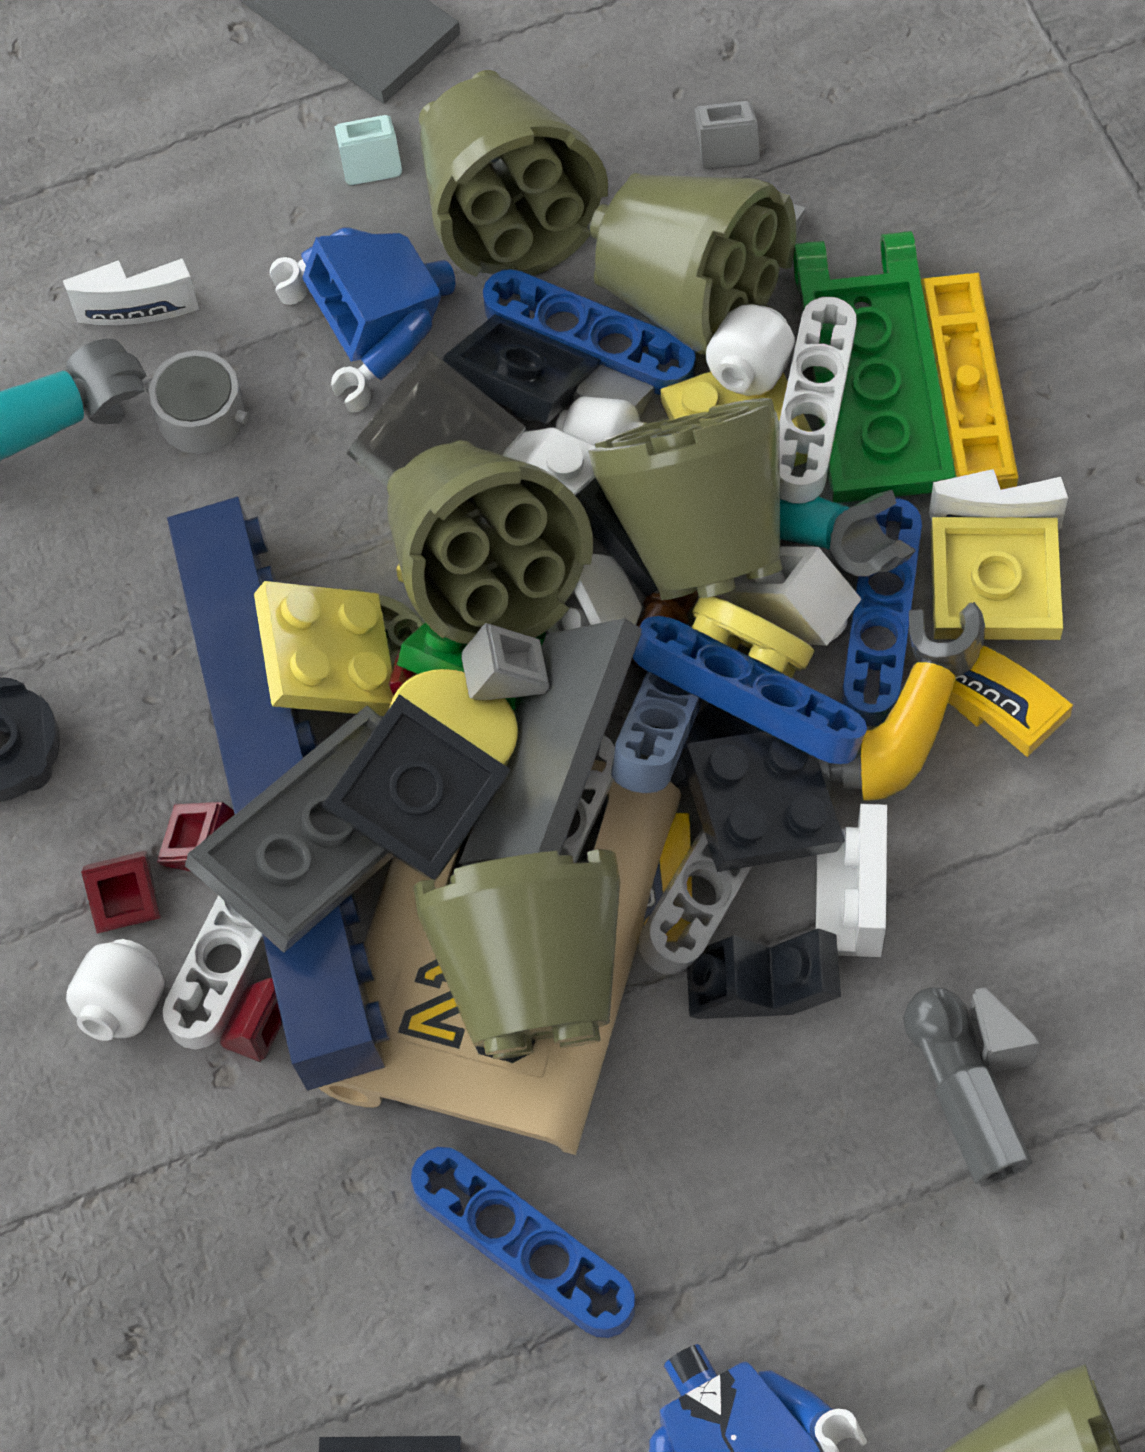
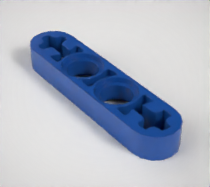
[483,269,696,395]
[842,498,922,726]
[633,616,867,764]
[411,1147,635,1338]

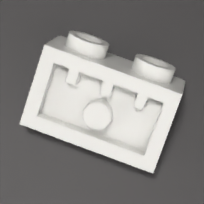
[815,804,887,957]

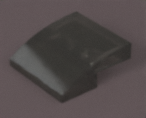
[347,350,525,486]

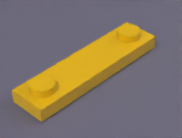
[921,273,1019,490]

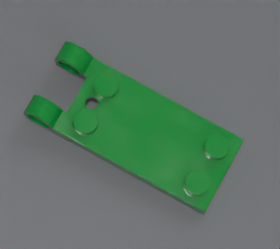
[793,231,956,503]

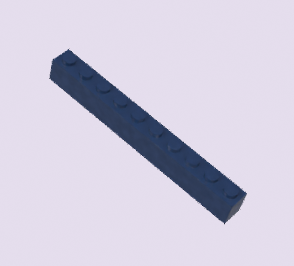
[167,496,390,1091]

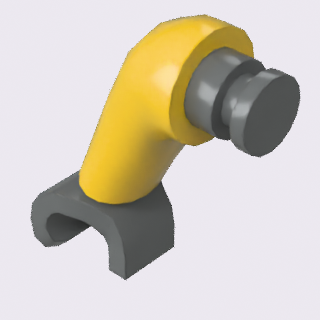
[819,602,985,801]

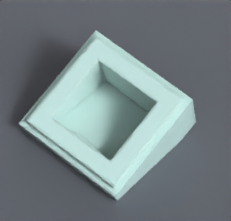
[334,115,402,185]

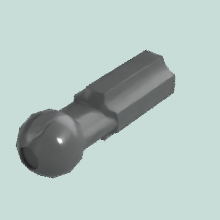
[903,987,1033,1187]

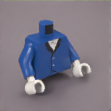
[270,227,456,413]
[649,1344,867,1452]

